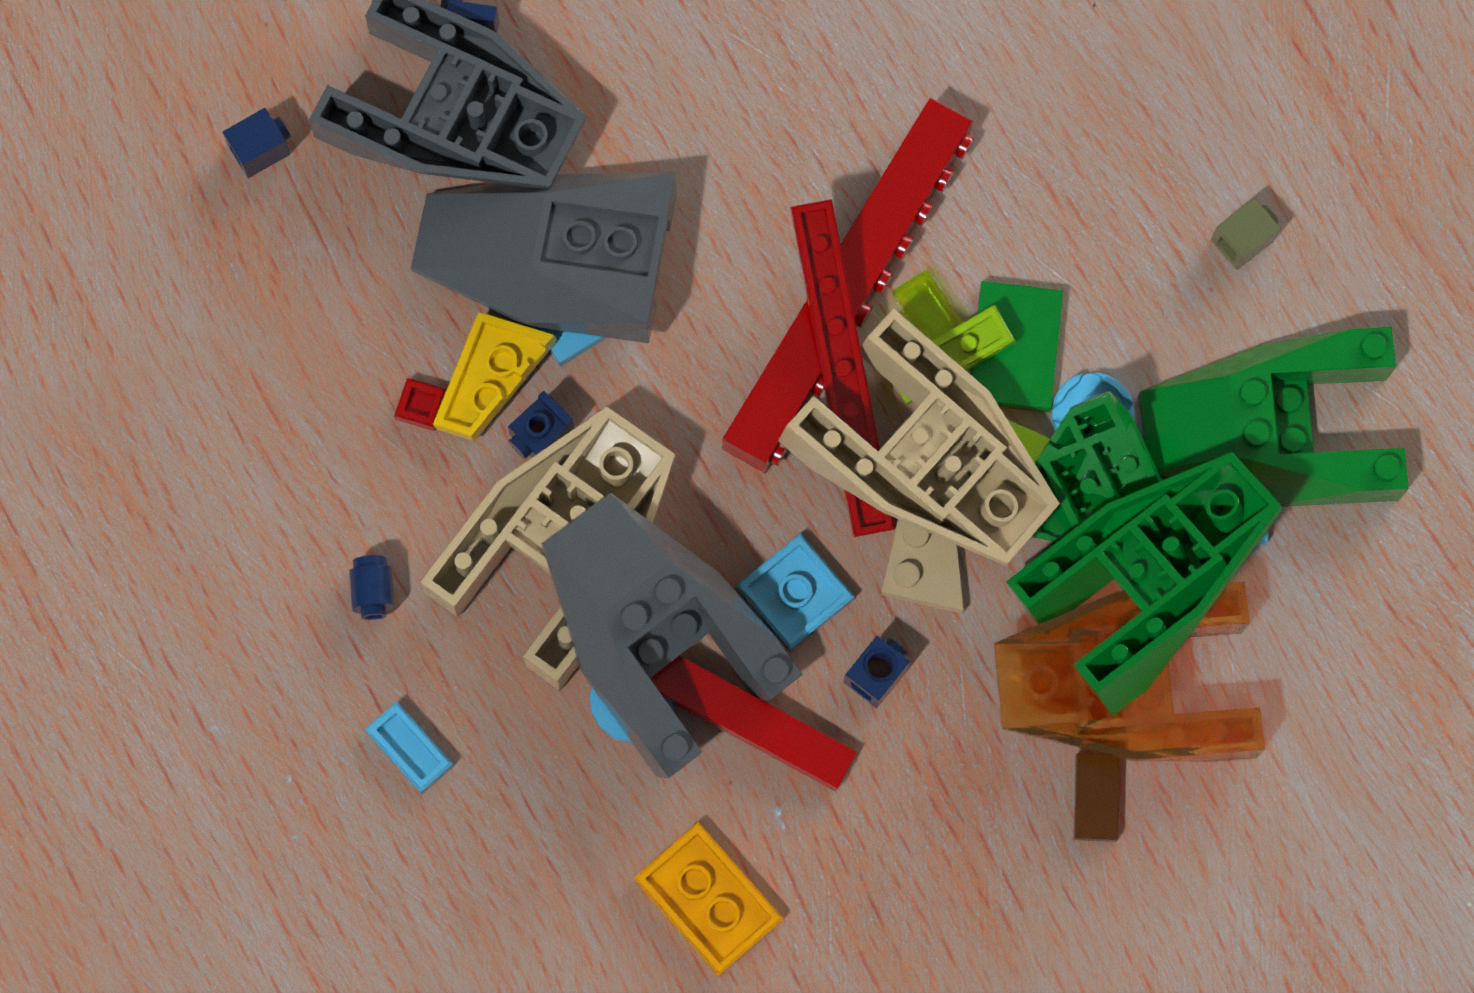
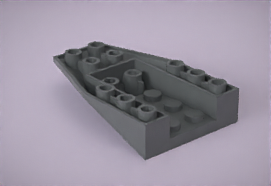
[411,173,676,343]

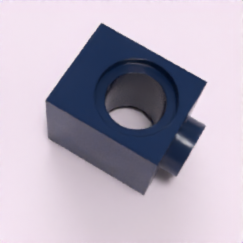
[843,636,910,709]

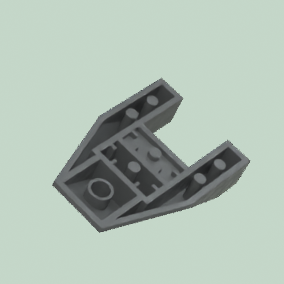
[309,0,586,189]
[541,493,803,778]

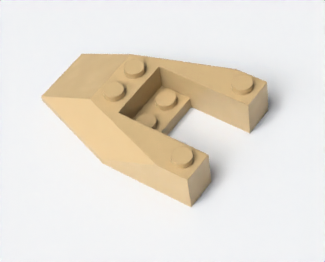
[778,308,1060,566]
[420,407,675,691]

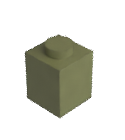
[1211,198,1281,270]

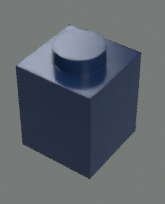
[222,108,291,178]

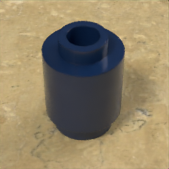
[349,555,395,620]

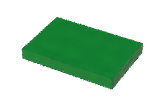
[970,281,1063,413]

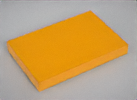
[633,822,783,977]

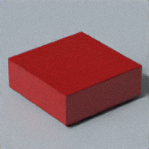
[394,378,447,431]

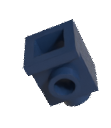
[508,391,574,459]

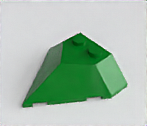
[1033,391,1163,542]

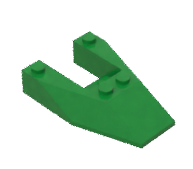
[1139,327,1409,507]
[1006,452,1283,716]

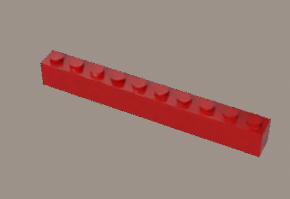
[722,98,974,474]

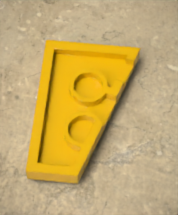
[433,312,557,442]

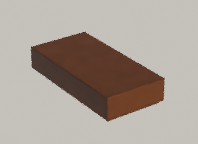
[1073,753,1120,842]

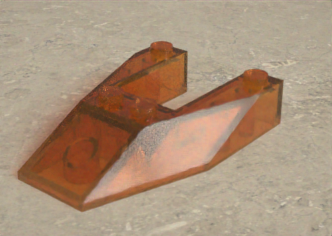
[994,581,1265,762]

